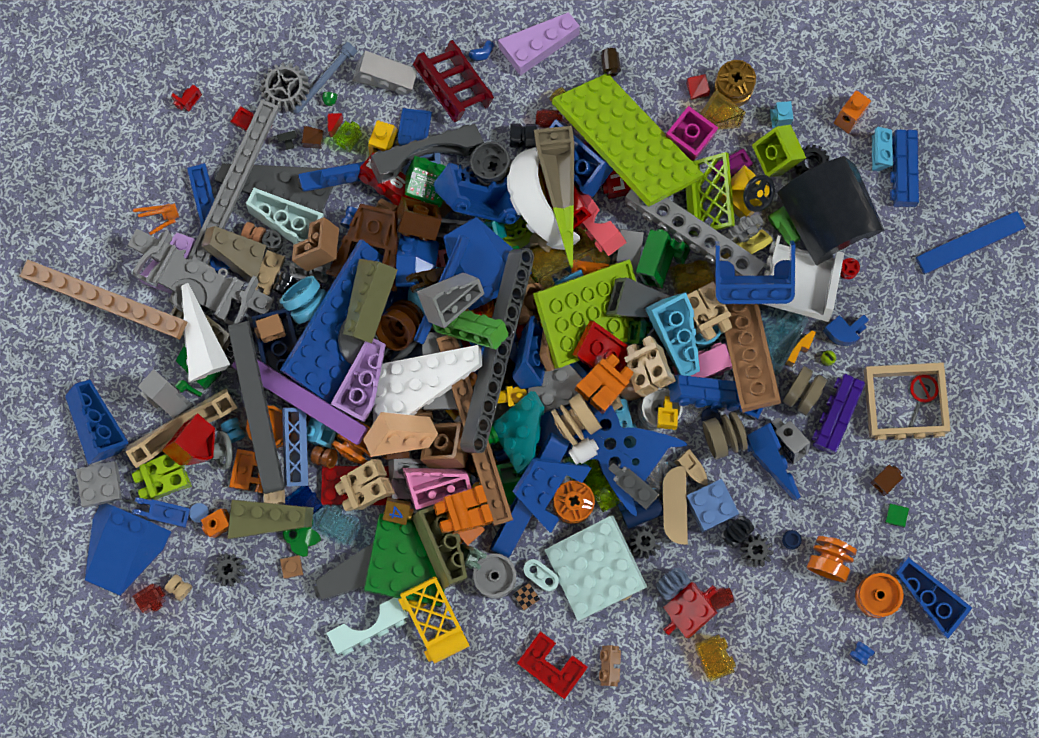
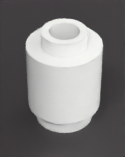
[568,437,599,465]

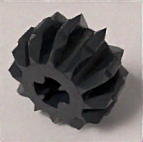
[721,515,754,548]

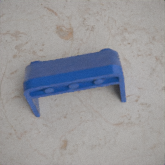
[715,241,795,304]

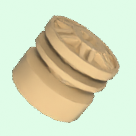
[551,393,602,446]

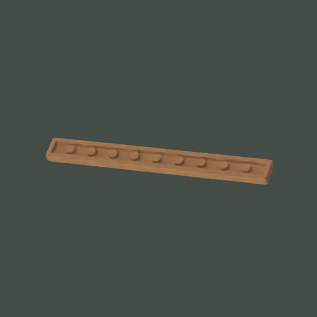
[20,259,188,340]
[436,335,513,526]

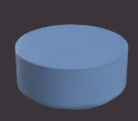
[189,503,210,523]

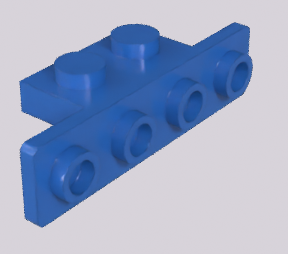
[298,161,365,192]

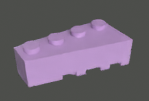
[498,12,580,76]

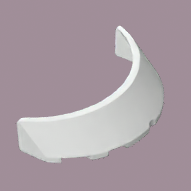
[507,147,580,250]

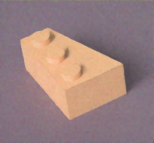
[363,412,438,457]

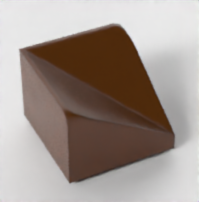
[302,126,324,149]

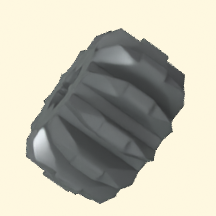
[628,525,662,559]
[740,534,774,568]
[212,553,246,587]

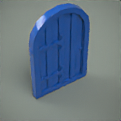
[397,108,432,146]

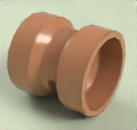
[241,221,266,243]

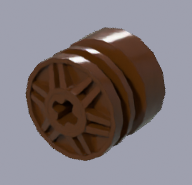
[376,299,424,351]

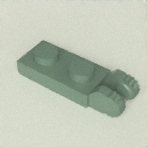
[460,544,487,570]

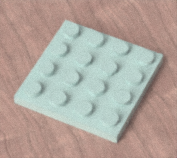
[545,515,647,621]

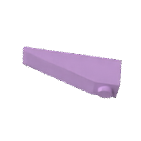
[331,339,386,422]

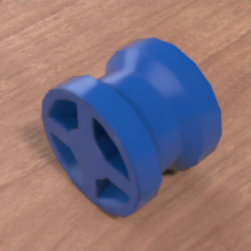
[849,641,875,666]

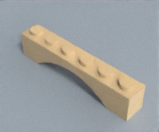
[125,388,237,468]

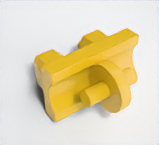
[498,385,527,406]

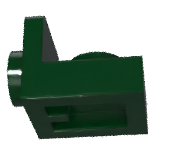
[627,318,654,345]

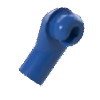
[469,40,495,61]

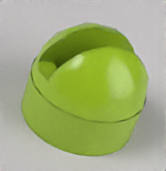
[820,350,836,366]

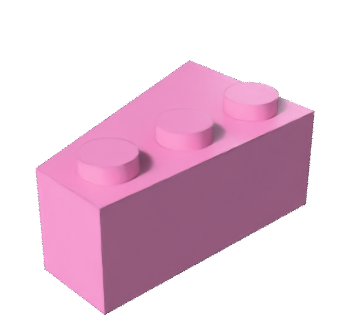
[672,342,732,378]
[403,468,472,510]

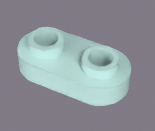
[523,559,559,592]

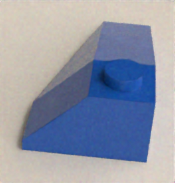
[746,423,801,501]

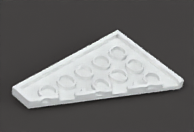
[373,345,482,424]

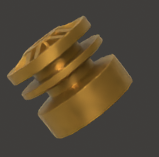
[714,60,756,108]

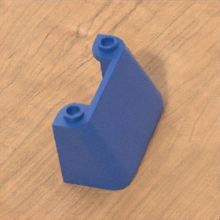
[434,163,521,224]

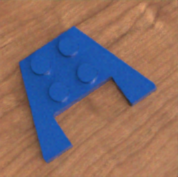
[512,458,591,533]

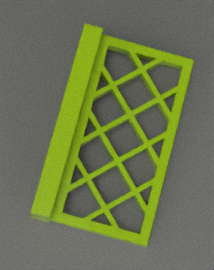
[686,152,735,236]

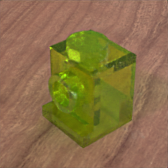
[333,121,362,153]

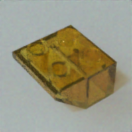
[669,260,715,295]
[694,634,736,682]

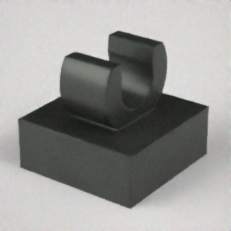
[277,130,298,150]

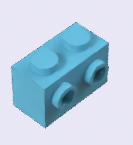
[307,417,336,449]

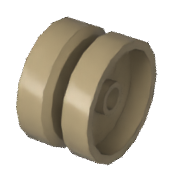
[782,366,828,416]

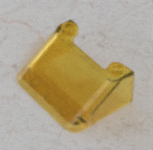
[529,225,610,289]

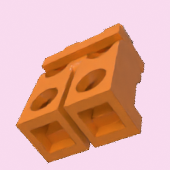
[574,354,634,415]
[434,485,494,534]

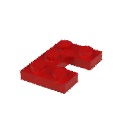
[517,631,588,700]

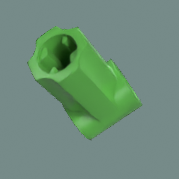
[768,206,801,246]

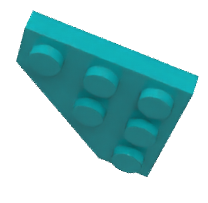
[492,391,545,474]

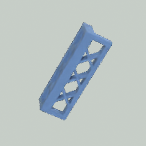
[282,408,308,487]

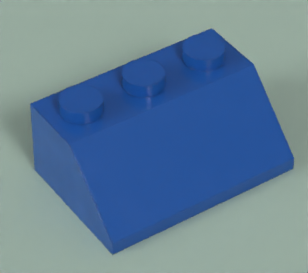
[512,316,545,389]

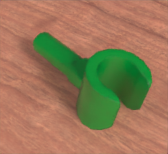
[175,380,203,397]

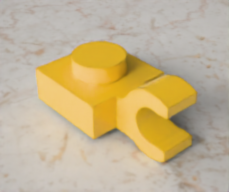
[657,396,678,430]

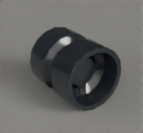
[510,123,537,148]

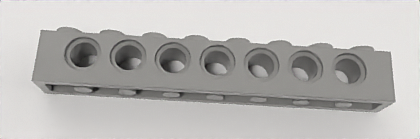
[625,189,766,276]

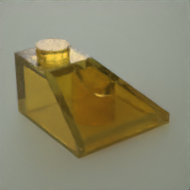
[700,90,746,130]

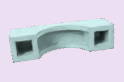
[327,598,409,656]

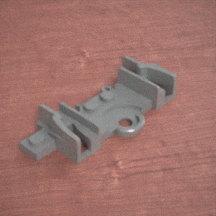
[128,229,274,325]

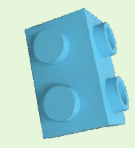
[872,127,893,171]

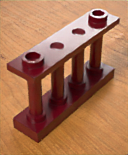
[413,40,494,123]

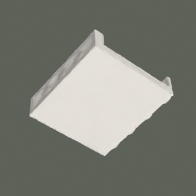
[764,235,844,322]

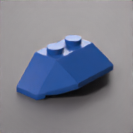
[396,234,439,287]

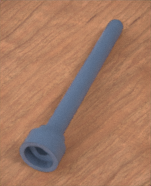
[293,42,358,113]

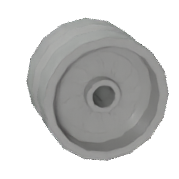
[473,554,517,599]

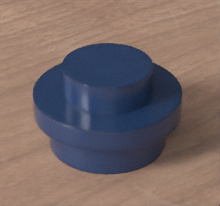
[782,530,802,550]

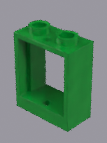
[636,229,674,289]

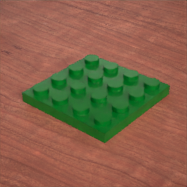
[364,513,445,607]

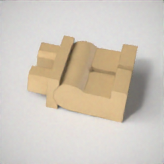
[687,281,732,342]
[624,336,676,397]
[335,459,395,511]

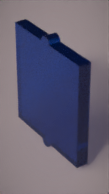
[283,486,324,514]

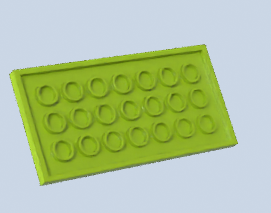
[552,73,704,207]

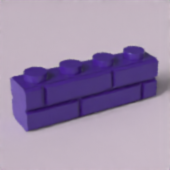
[811,374,865,455]

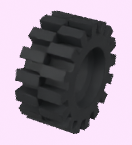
[794,145,829,175]

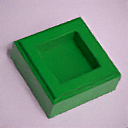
[885,503,909,528]

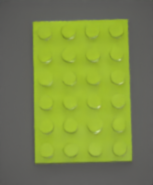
[533,259,650,369]

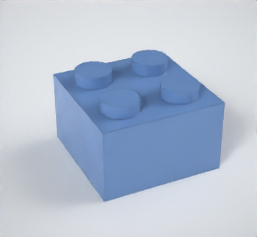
[687,479,739,533]

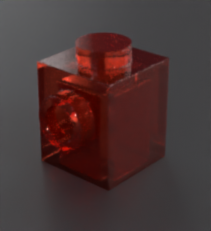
[132,583,166,614]

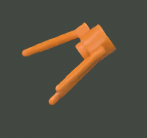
[133,203,179,235]

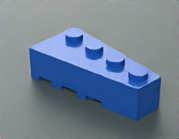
[549,119,613,197]
[65,379,129,465]
[893,557,972,639]

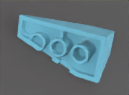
[645,292,700,376]

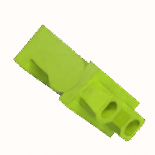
[131,454,192,500]

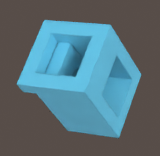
[770,101,794,128]

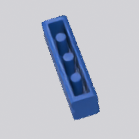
[890,129,919,207]
[668,375,741,411]

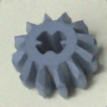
[656,568,690,600]

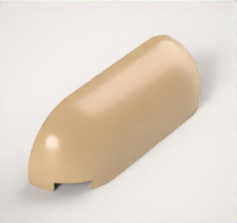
[663,466,688,545]

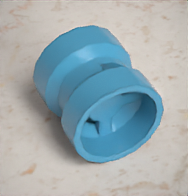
[220,418,246,443]

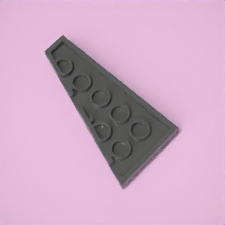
[215,163,334,213]

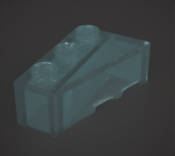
[765,311,809,375]

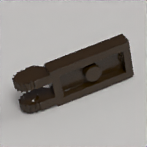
[406,267,455,293]

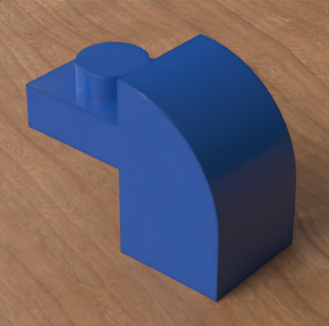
[823,315,869,346]

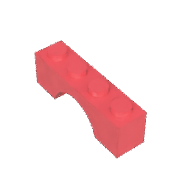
[579,191,627,256]

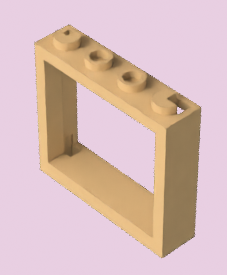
[863,363,951,441]

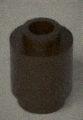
[601,48,621,77]

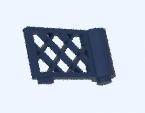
[598,457,663,530]

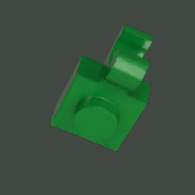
[669,238,691,265]

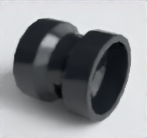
[272,272,298,296]

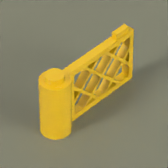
[398,576,470,664]

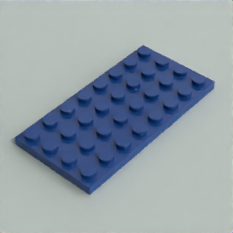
[280,240,410,411]

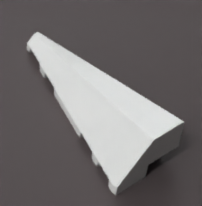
[180,283,230,382]

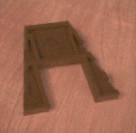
[326,203,398,292]

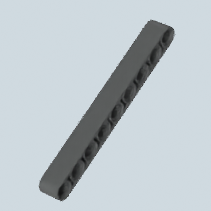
[228,321,285,494]

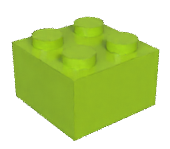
[752,125,806,177]

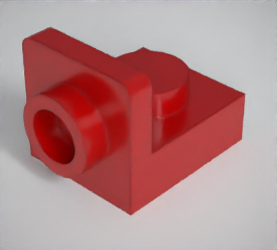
[171,85,202,112]

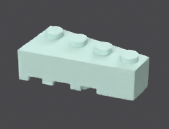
[246,188,324,244]

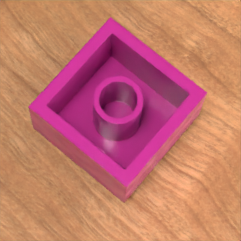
[665,106,718,161]

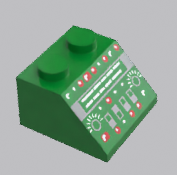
[405,155,446,207]

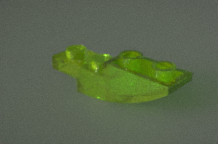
[570,456,620,512]

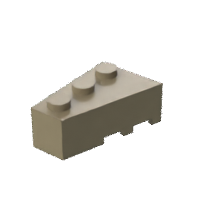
[201,226,266,283]

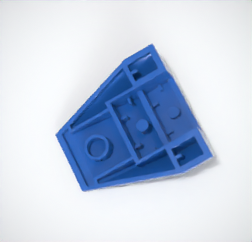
[443,217,532,310]
[85,503,171,596]

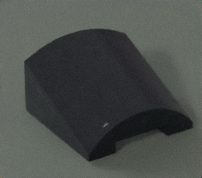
[777,156,885,265]

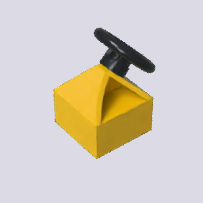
[719,165,775,218]

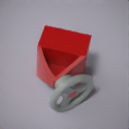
[162,413,232,470]

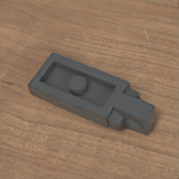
[608,463,659,510]

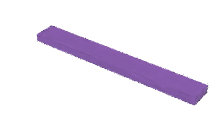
[232,359,368,445]

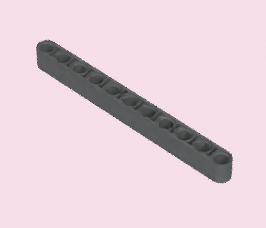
[460,248,534,453]

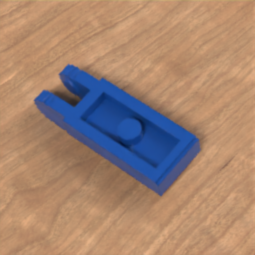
[132,497,190,528]

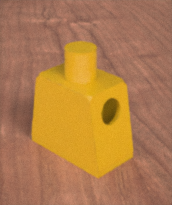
[368,120,398,156]

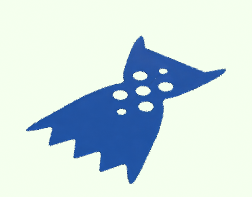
[536,362,688,516]

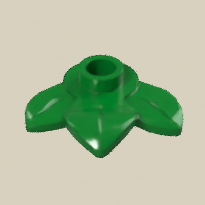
[283,520,321,557]

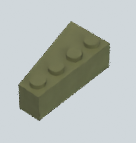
[343,259,397,344]
[228,500,314,539]
[412,506,467,590]

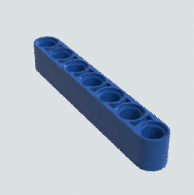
[490,432,569,558]

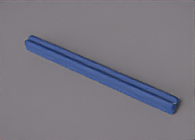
[414,235,470,344]

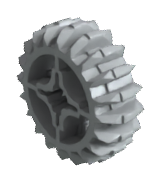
[260,62,310,112]

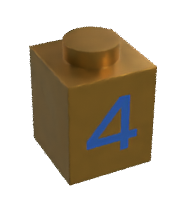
[383,497,413,525]

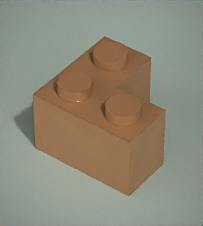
[292,217,339,272]

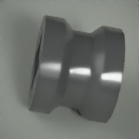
[262,230,283,252]

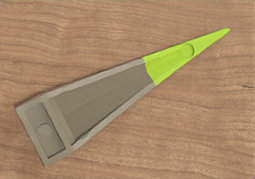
[534,125,574,268]

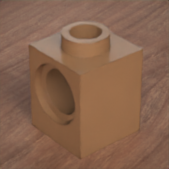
[254,314,286,343]

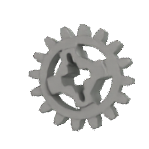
[725,214,764,243]

